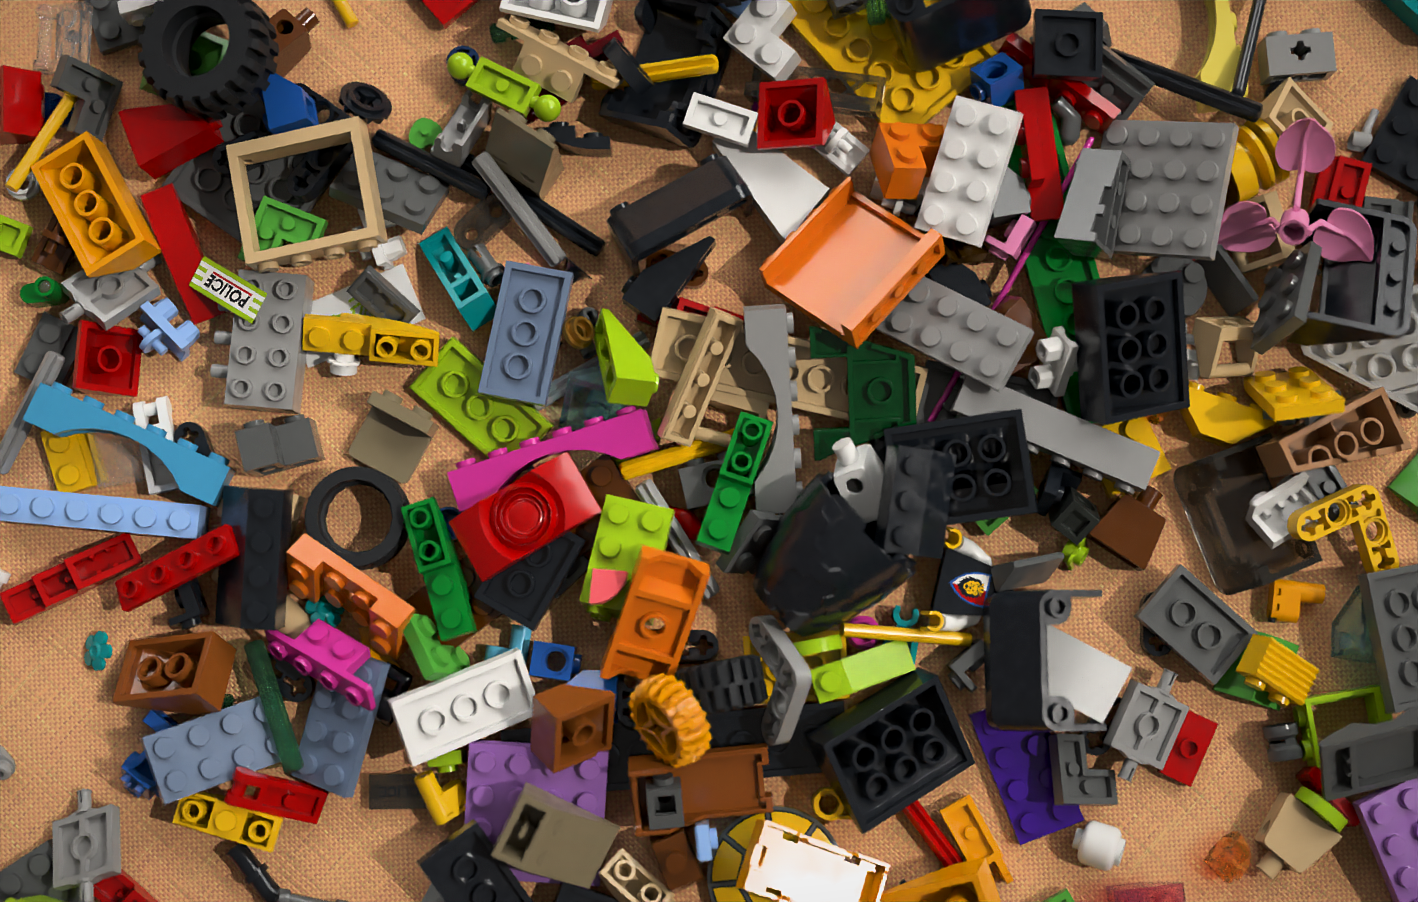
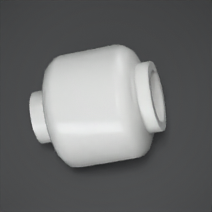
[1072,820,1126,871]

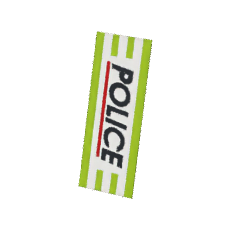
[189,256,268,324]

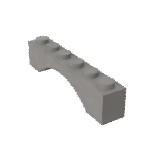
[743,304,803,514]

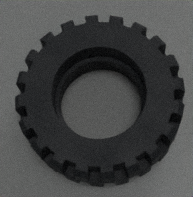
[138,0,279,120]

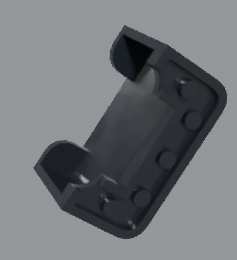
[599,0,733,148]
[884,0,1032,72]

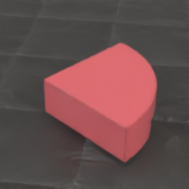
[589,568,629,605]

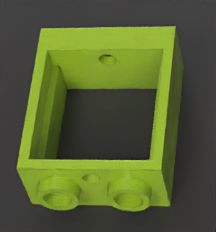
[1293,684,1393,768]

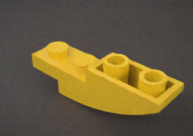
[302,313,440,367]

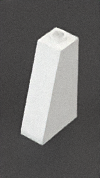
[712,131,829,244]

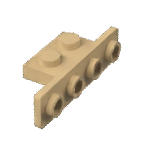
[496,14,624,103]

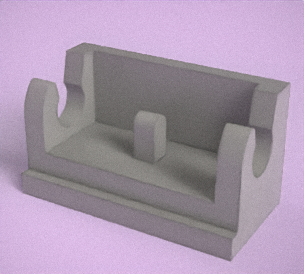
[430,90,492,168]

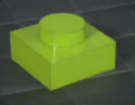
[0,215,34,259]
[427,748,467,773]

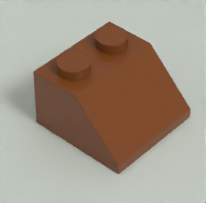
[530,684,615,774]

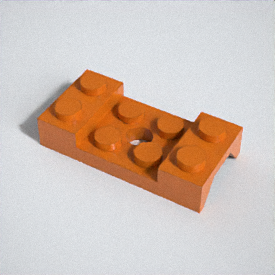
[286,533,415,660]
[600,545,710,680]

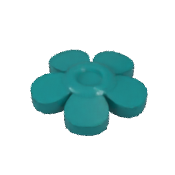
[305,595,345,627]
[84,631,112,671]

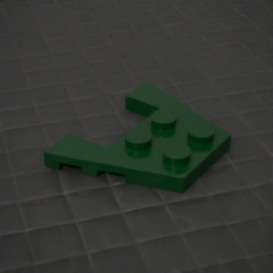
[809,326,917,461]

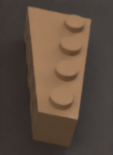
[1256,386,1412,478]

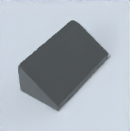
[1194,244,1258,316]
[991,551,1065,592]

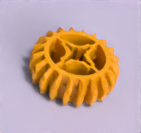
[629,673,712,768]

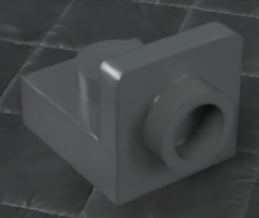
[946,638,984,692]

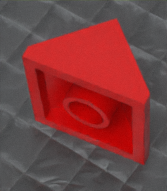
[757,77,836,150]
[72,320,143,397]

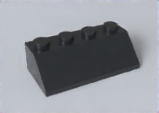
[215,485,294,631]

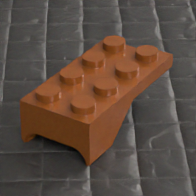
[628,743,774,837]

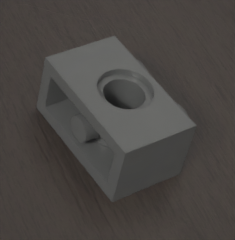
[678,451,754,511]

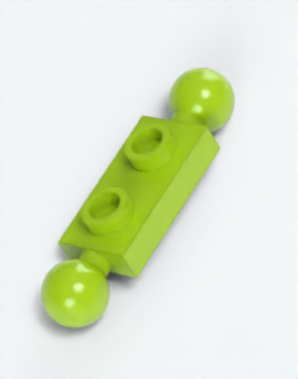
[447,52,561,122]

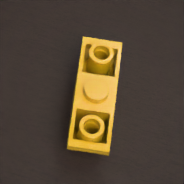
[1179,381,1276,448]
[172,791,284,853]

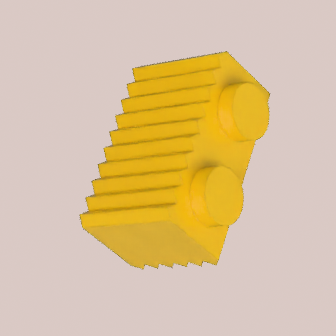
[1236,634,1319,707]

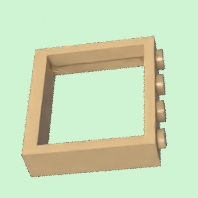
[226,116,388,273]

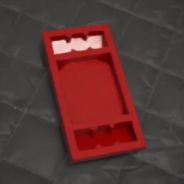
[449,452,603,582]

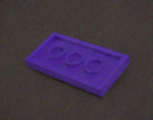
[968,708,1084,845]

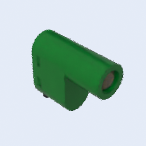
[20,276,70,308]

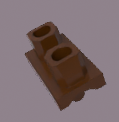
[31,214,75,276]

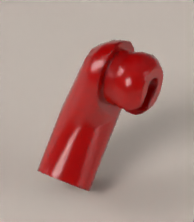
[668,505,703,540]

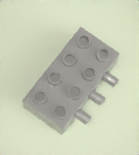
[210,269,314,414]

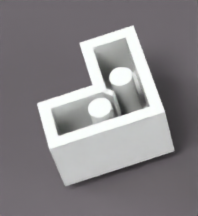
[723,0,802,81]

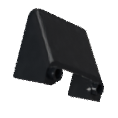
[1287,198,1417,346]

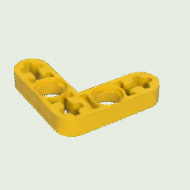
[1287,483,1400,573]

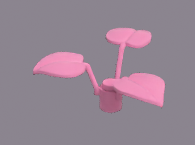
[1217,117,1374,262]

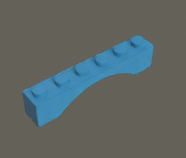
[22,381,236,508]

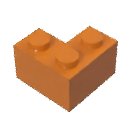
[869,122,945,199]

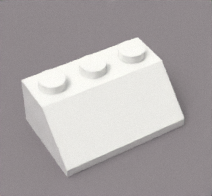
[500,0,613,33]

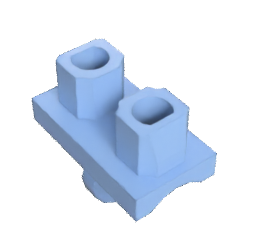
[138,297,200,362]

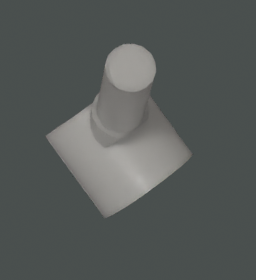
[1347,109,1379,152]

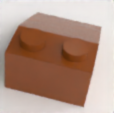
[112,631,237,714]

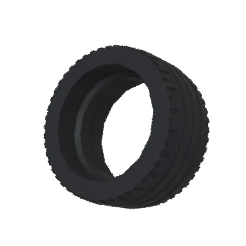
[305,466,409,570]

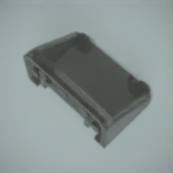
[1173,433,1322,595]

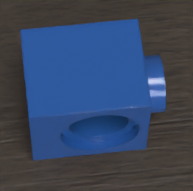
[969,51,1024,107]
[529,641,582,681]

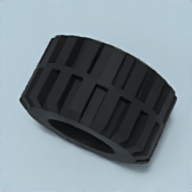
[675,654,768,715]

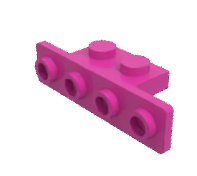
[265,618,376,712]

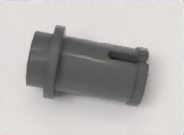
[467,244,505,287]

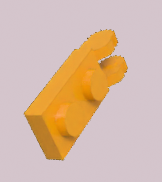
[938,794,1014,884]

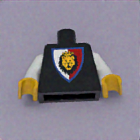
[920,526,1014,632]

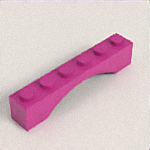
[447,405,659,512]

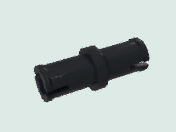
[225,843,280,902]

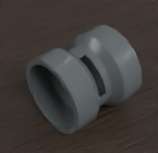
[1262,722,1304,762]

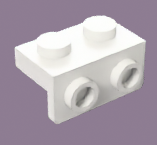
[1245,471,1318,549]

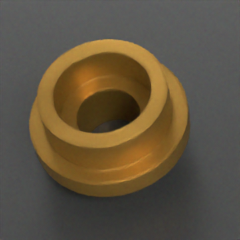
[562,316,595,350]

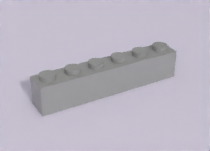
[949,375,1161,495]

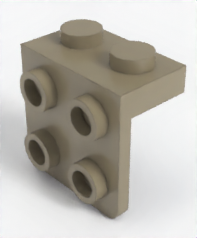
[349,389,439,484]

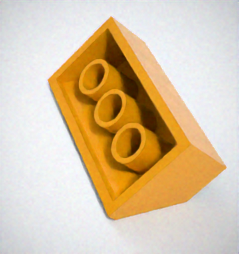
[30,131,162,278]

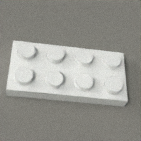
[914,95,1023,248]
[388,648,535,767]

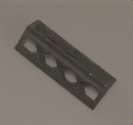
[744,66,887,119]

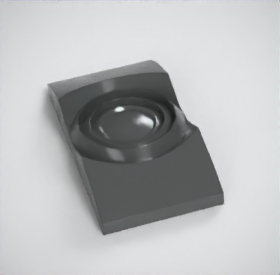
[1319,708,1418,801]

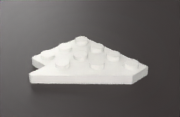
[1301,284,1418,413]

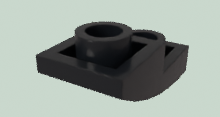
[541,122,612,157]

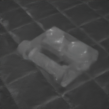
[33,1,93,74]

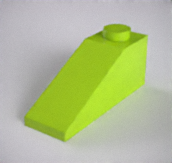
[594,308,659,407]
[810,641,916,704]

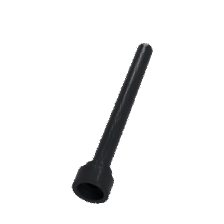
[1231,0,1267,96]

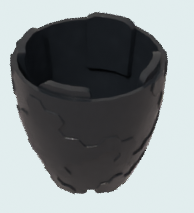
[753,471,917,636]

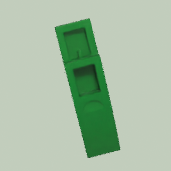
[696,411,773,555]
[401,497,477,641]

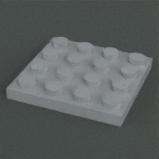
[1100,120,1239,261]

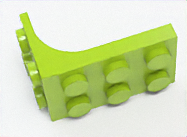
[579,494,675,626]

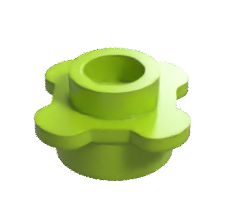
[1061,538,1089,571]

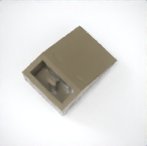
[485,107,564,200]
[491,782,620,889]

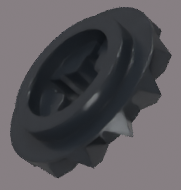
[338,82,392,124]

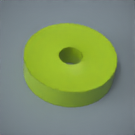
[793,634,843,656]
[1294,786,1348,833]

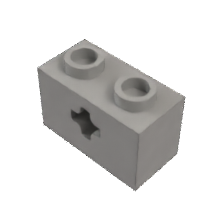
[1257,28,1337,85]

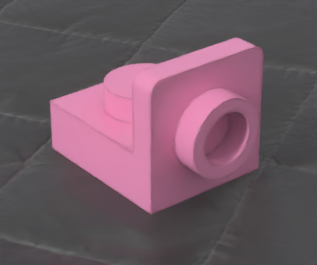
[984,214,1037,261]

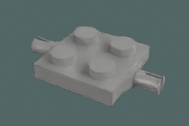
[59,255,162,331]
[1103,669,1190,782]
[52,789,121,902]

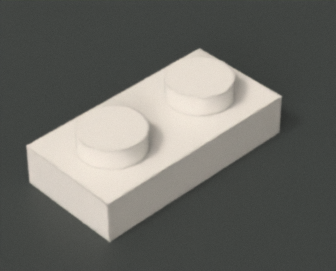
[683,92,758,148]

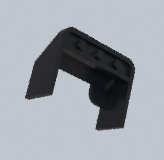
[607,153,753,277]
[983,590,1107,732]

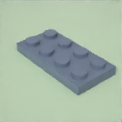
[478,260,574,407]
[291,657,390,798]
[140,691,297,805]

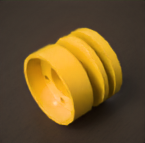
[1226,118,1290,205]

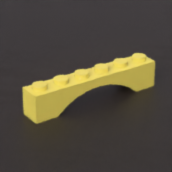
[1195,0,1248,114]

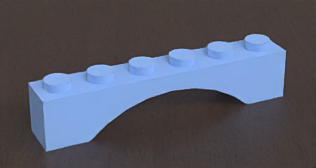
[0,486,210,540]

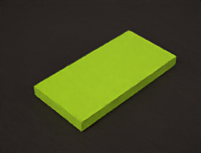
[409,337,554,459]

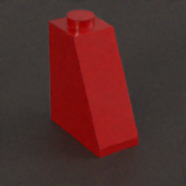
[118,104,224,179]

